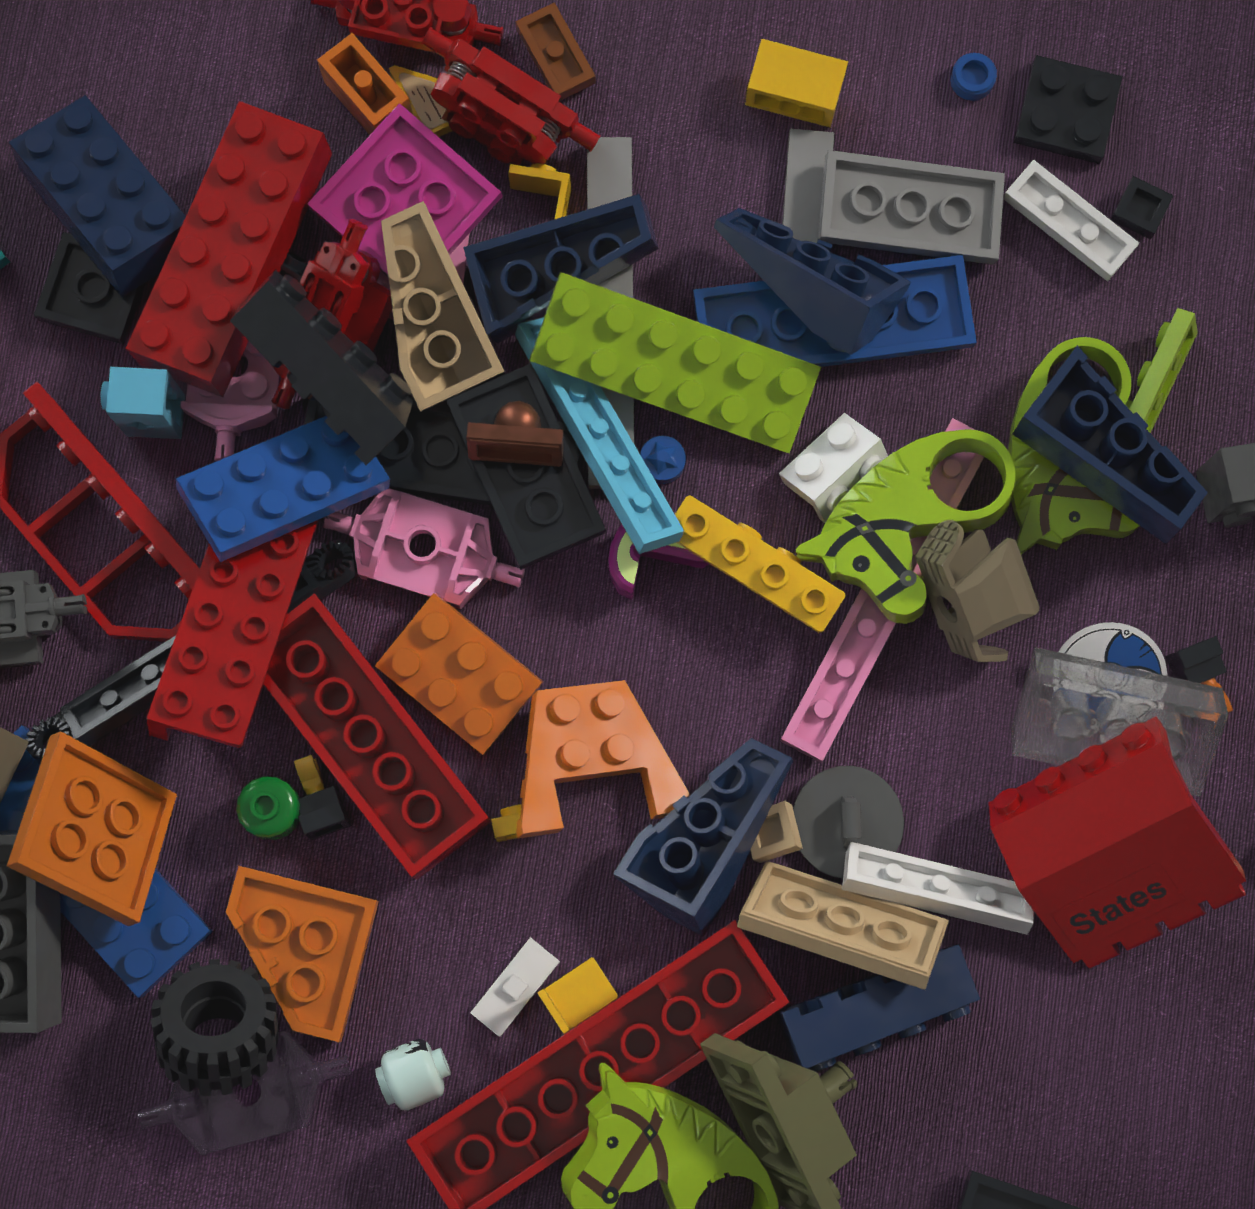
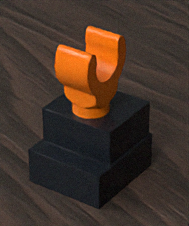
[1165,636,1233,720]

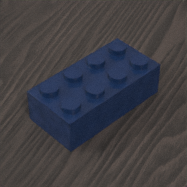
[9,95,186,297]

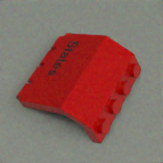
[988,716,1246,969]

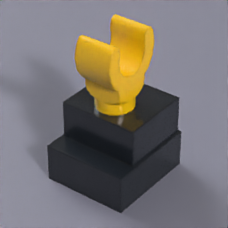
[294,755,352,840]

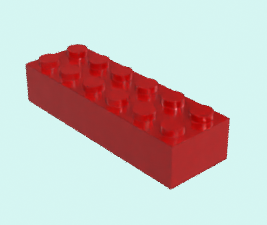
[125,101,333,397]
[263,593,492,880]

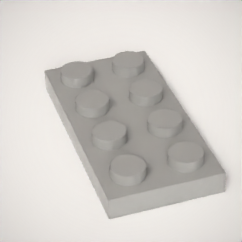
[818,150,1005,265]

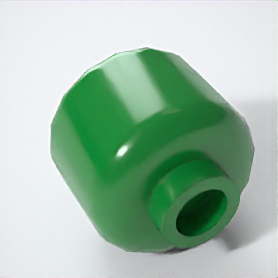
[236,776,300,840]

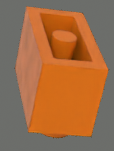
[317,33,413,135]

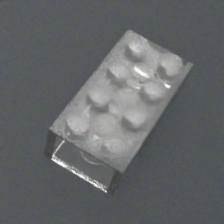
[1011,647,1229,797]

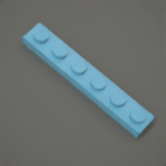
[515,317,684,554]

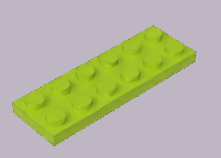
[529,272,821,453]

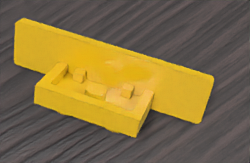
[675,495,845,633]

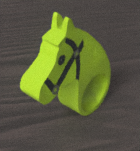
[796,429,1016,624]

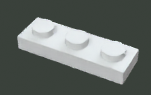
[1003,160,1139,282]

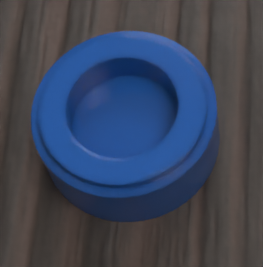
[950,53,997,101]

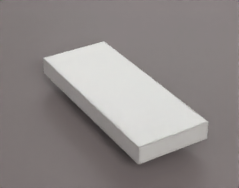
[470,937,560,1037]

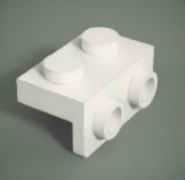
[779,413,888,523]

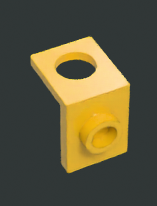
[508,163,571,219]
[537,957,618,1034]

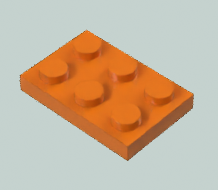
[375,593,544,755]

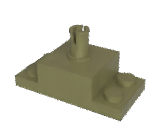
[700,1033,857,1209]

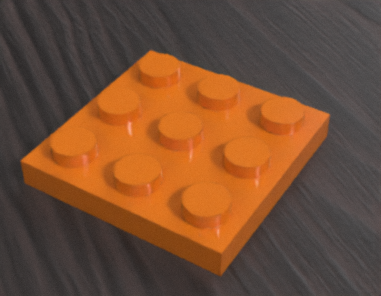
[7,731,177,926]

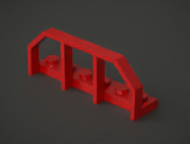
[0,381,200,642]

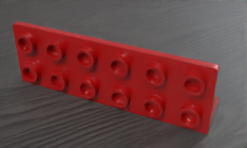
[146,519,319,748]

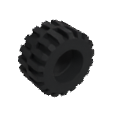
[151,959,279,1096]

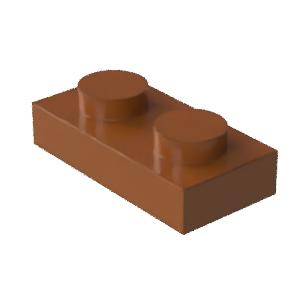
[515,2,596,101]

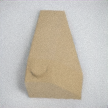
[381,201,504,411]

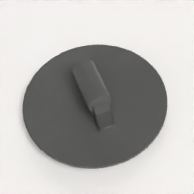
[793,766,904,879]

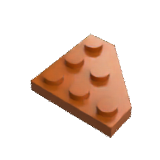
[226,866,379,1042]

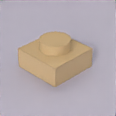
[750,801,803,863]

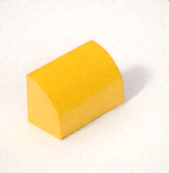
[745,39,848,128]

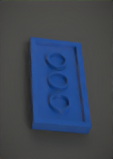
[176,416,390,562]

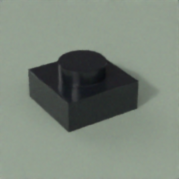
[1110,176,1174,240]

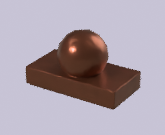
[466,401,563,467]

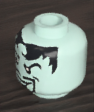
[375,1039,451,1111]

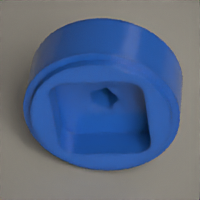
[640,436,686,484]

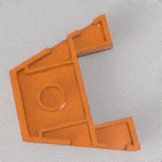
[516,680,690,839]

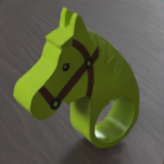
[1008,337,1140,555]
[561,1063,779,1209]

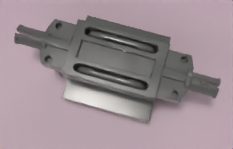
[0,570,87,668]

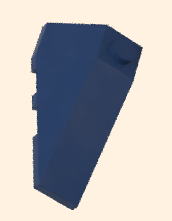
[613,738,793,937]

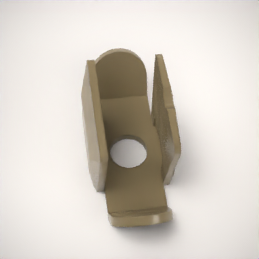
[915,520,1040,662]

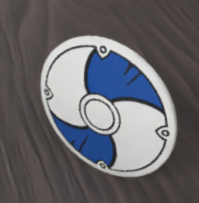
[1052,622,1167,729]

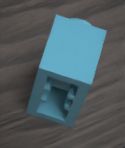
[101,367,185,439]

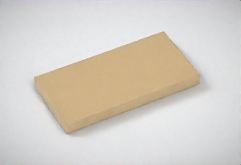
[737,861,949,990]

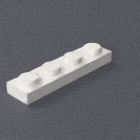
[842,842,1034,935]

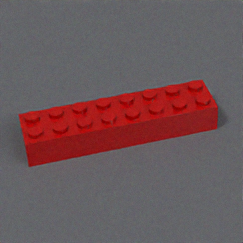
[406,920,790,1209]

